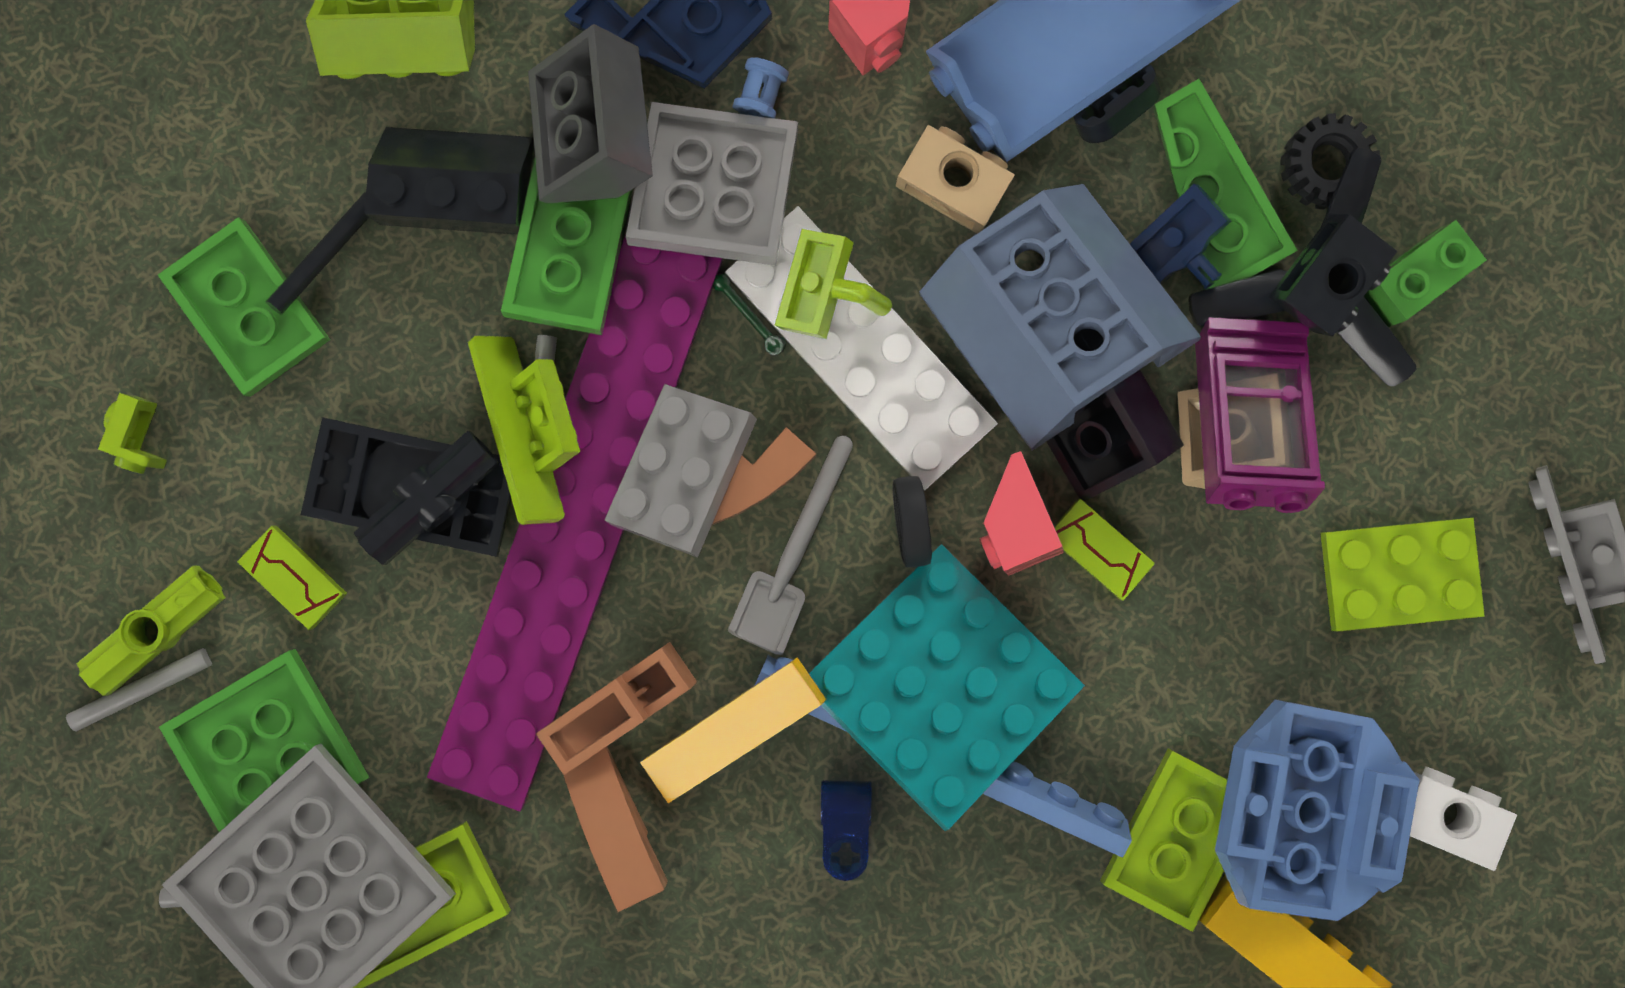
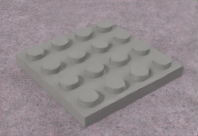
[162,743,456,988]

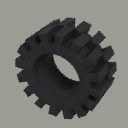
[1280,113,1380,210]

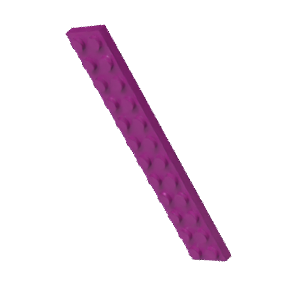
[427,235,724,812]

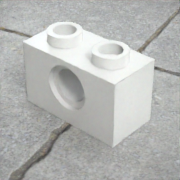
[1410,766,1517,871]

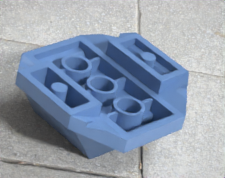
[1215,700,1420,921]

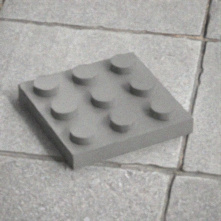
[626,102,798,266]

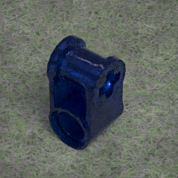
[821,780,872,881]

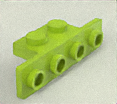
[468,336,580,525]

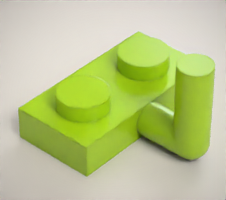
[775,229,892,339]

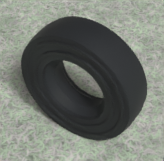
[892,476,932,567]

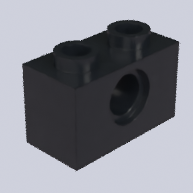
[1268,214,1398,337]

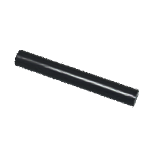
[266,192,369,315]

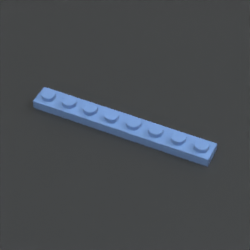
[755,655,1132,858]

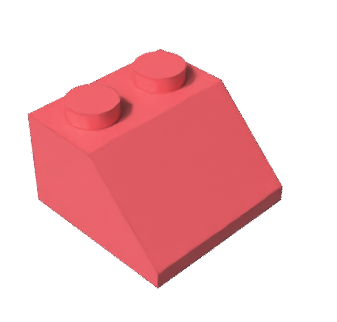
[828,0,910,75]
[979,451,1063,576]

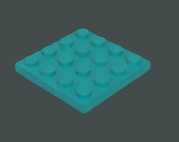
[809,544,1085,831]

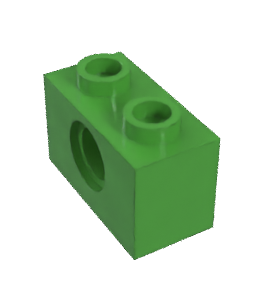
[1364,220,1487,327]

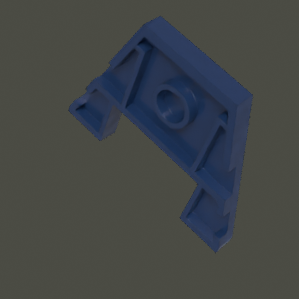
[564,0,772,89]

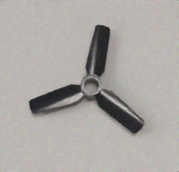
[1188,148,1416,386]

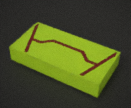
[1054,499,1155,601]
[237,526,348,630]

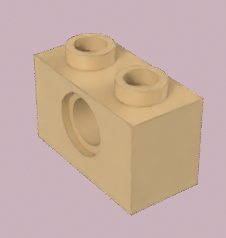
[896,125,1015,233]

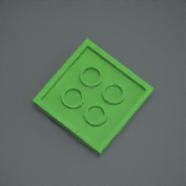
[159,649,370,832]

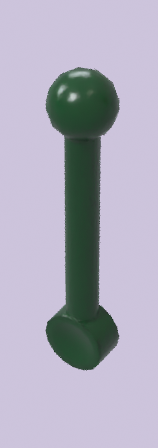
[713,272,786,355]

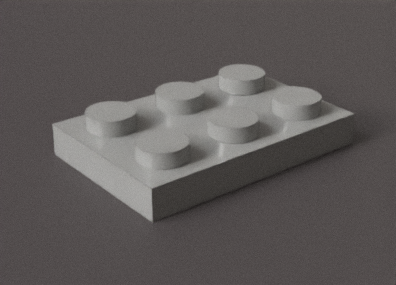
[605,384,757,558]

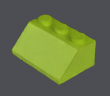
[306,0,475,79]

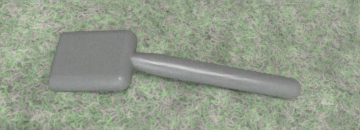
[728,436,853,655]

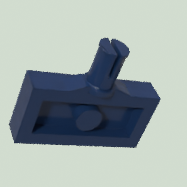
[1130,184,1231,289]

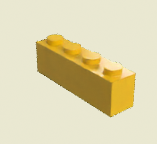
[1199,874,1393,988]

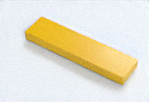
[640,657,826,803]

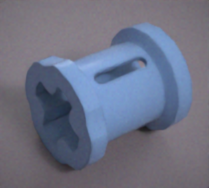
[733,58,789,118]

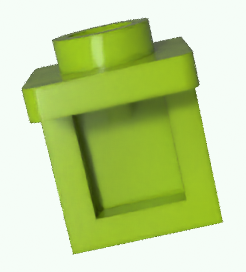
[98,393,167,474]

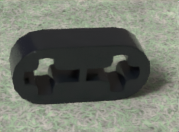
[1073,64,1161,143]

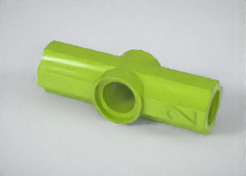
[76,566,226,696]

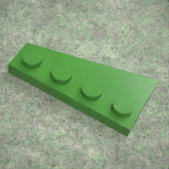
[1153,79,1298,290]

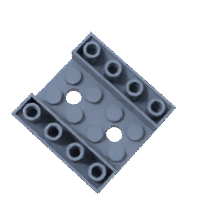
[919,184,1201,451]

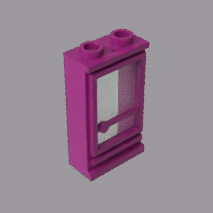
[1195,317,1325,513]

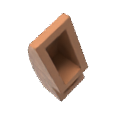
[711,427,816,526]
[536,642,697,775]
[564,746,668,912]

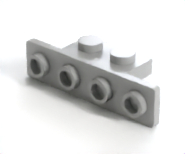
[1529,465,1625,664]

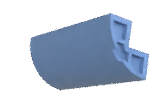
[926,0,1240,162]

